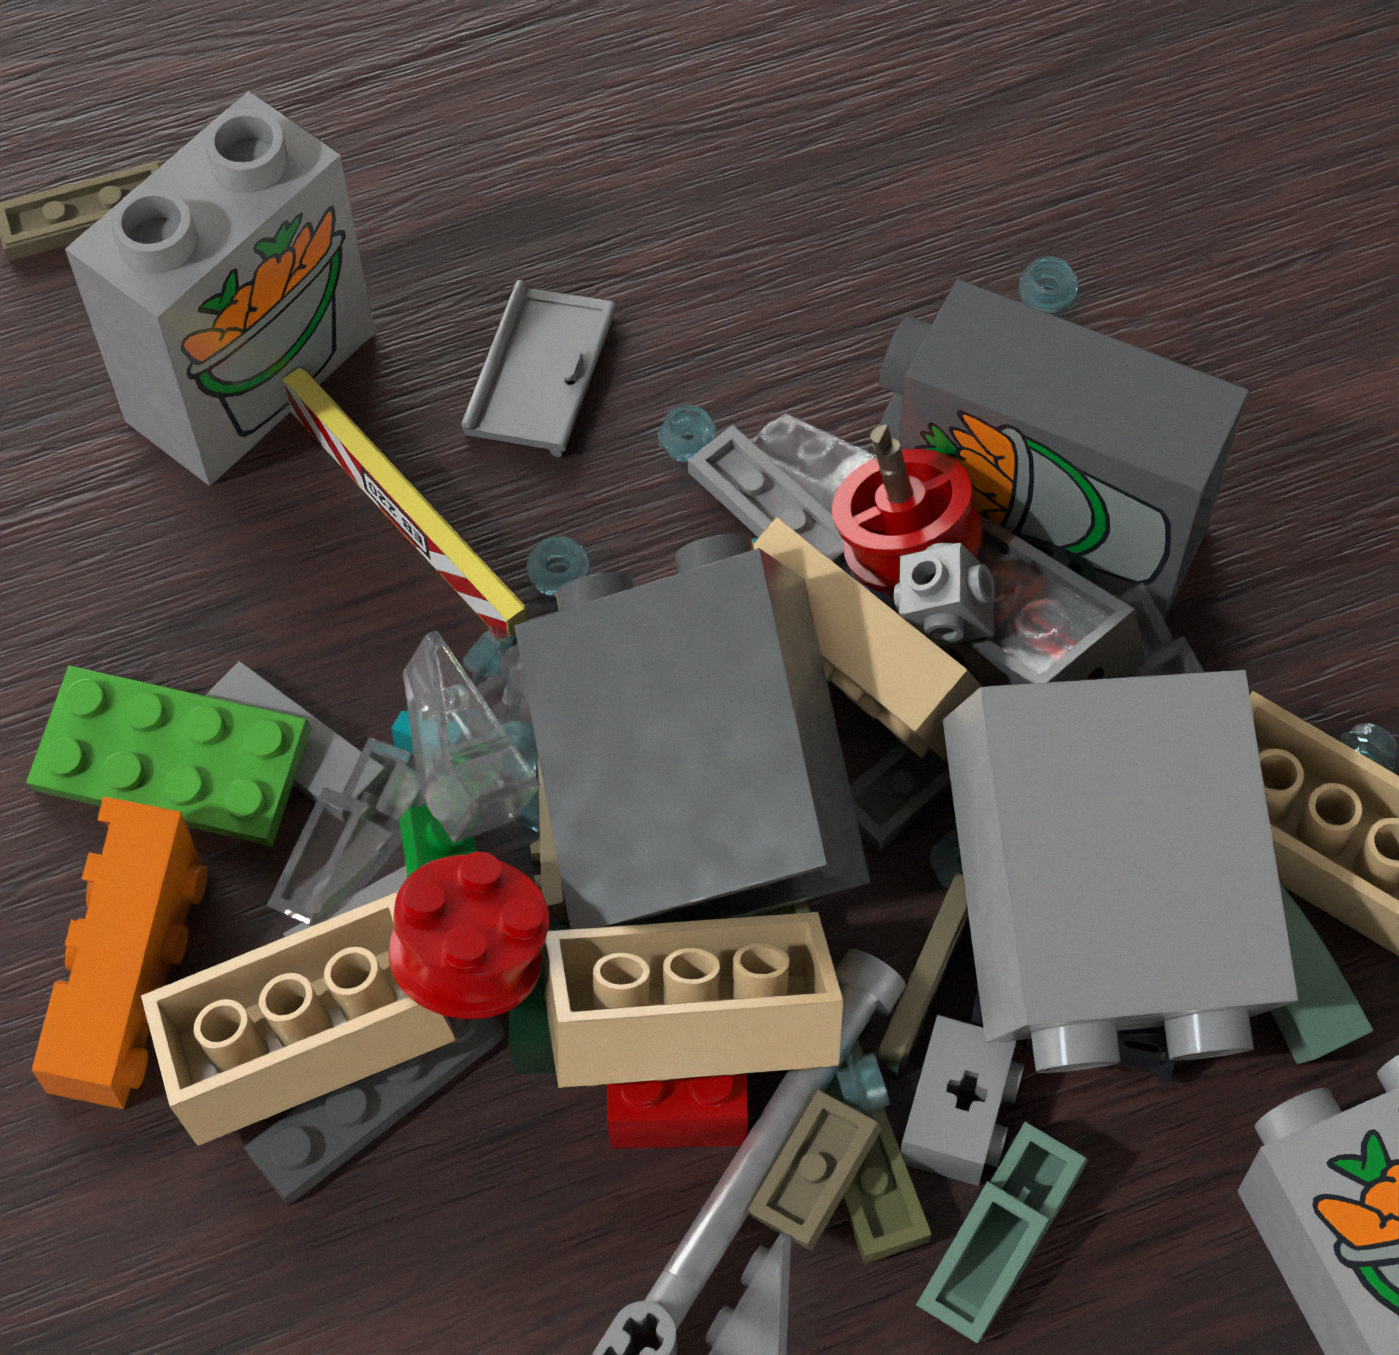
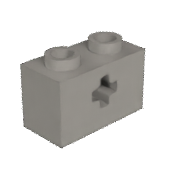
[901,1015,1025,1186]

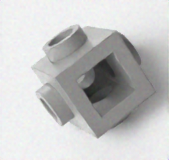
[894,543,995,647]

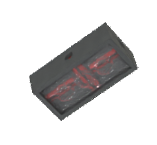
[869,513,1146,687]

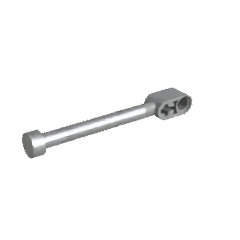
[592,949,906,1355]

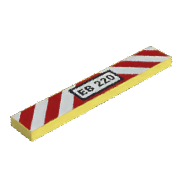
[283,367,527,651]

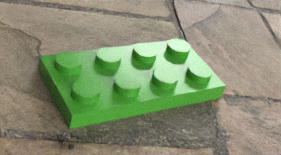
[26,666,312,847]

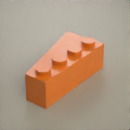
[32,796,208,1109]

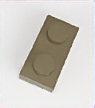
[747,1090,882,1251]

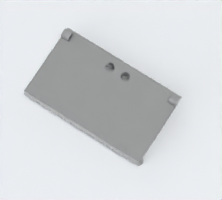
[461,280,617,457]

